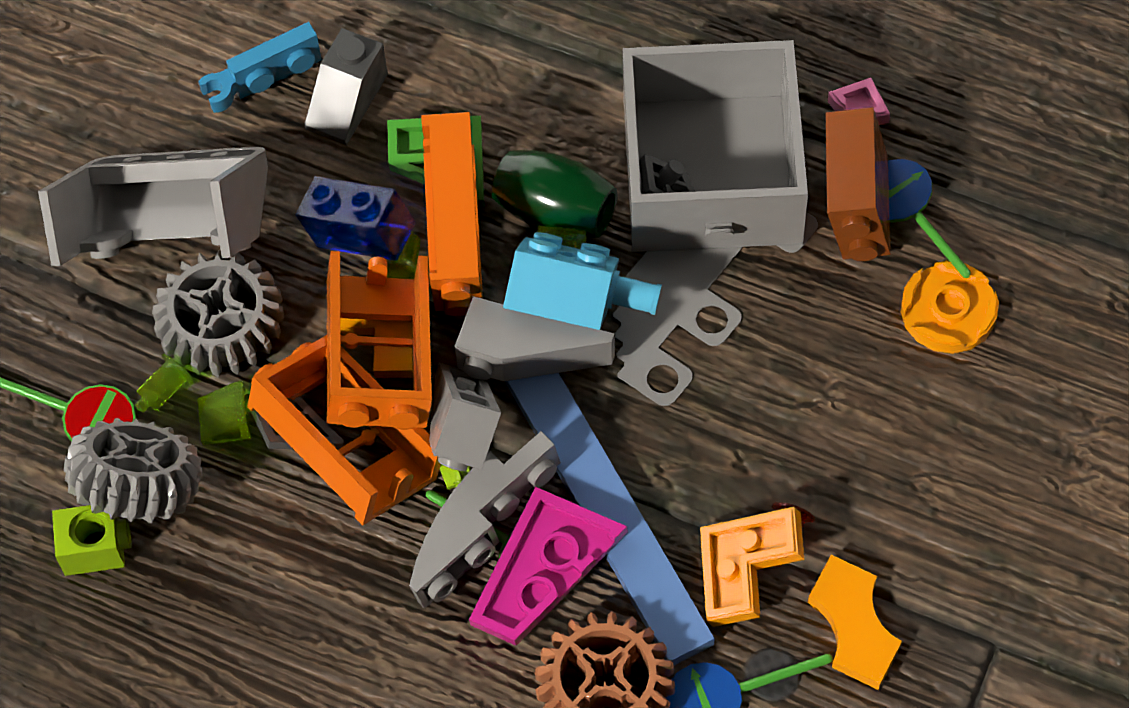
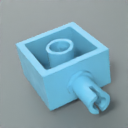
[503,232,662,330]

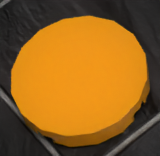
[900,260,999,354]

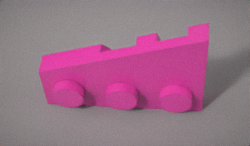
[469,487,628,646]

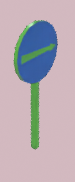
[888,159,971,278]
[665,654,833,708]

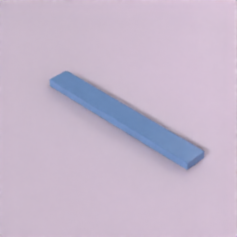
[504,373,715,665]

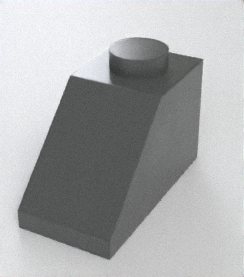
[305,28,388,146]

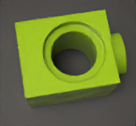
[52,505,132,576]

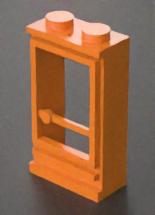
[421,112,483,316]
[326,251,432,430]
[247,335,441,526]

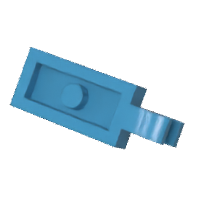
[198,22,322,113]

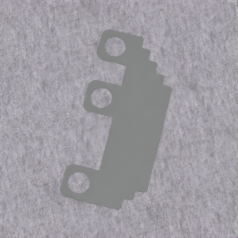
[613,212,818,406]

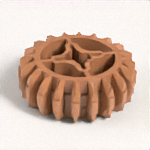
[535,611,675,708]

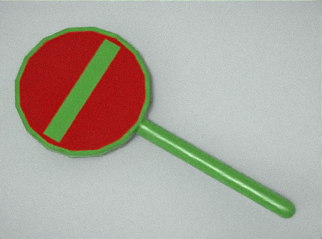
[0,377,136,442]

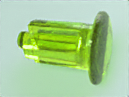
[387,229,421,279]
[135,354,194,413]

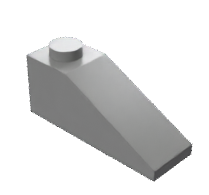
[455,296,615,381]
[429,362,501,471]

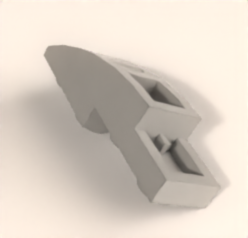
[409,431,561,609]

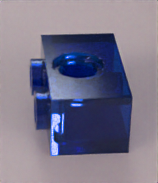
[295,176,416,261]

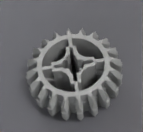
[152,250,284,378]
[64,418,202,523]

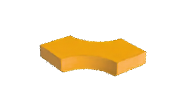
[808,555,902,690]

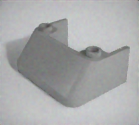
[38,147,268,266]

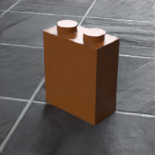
[826,107,891,261]

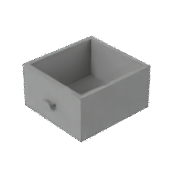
[623,40,808,252]

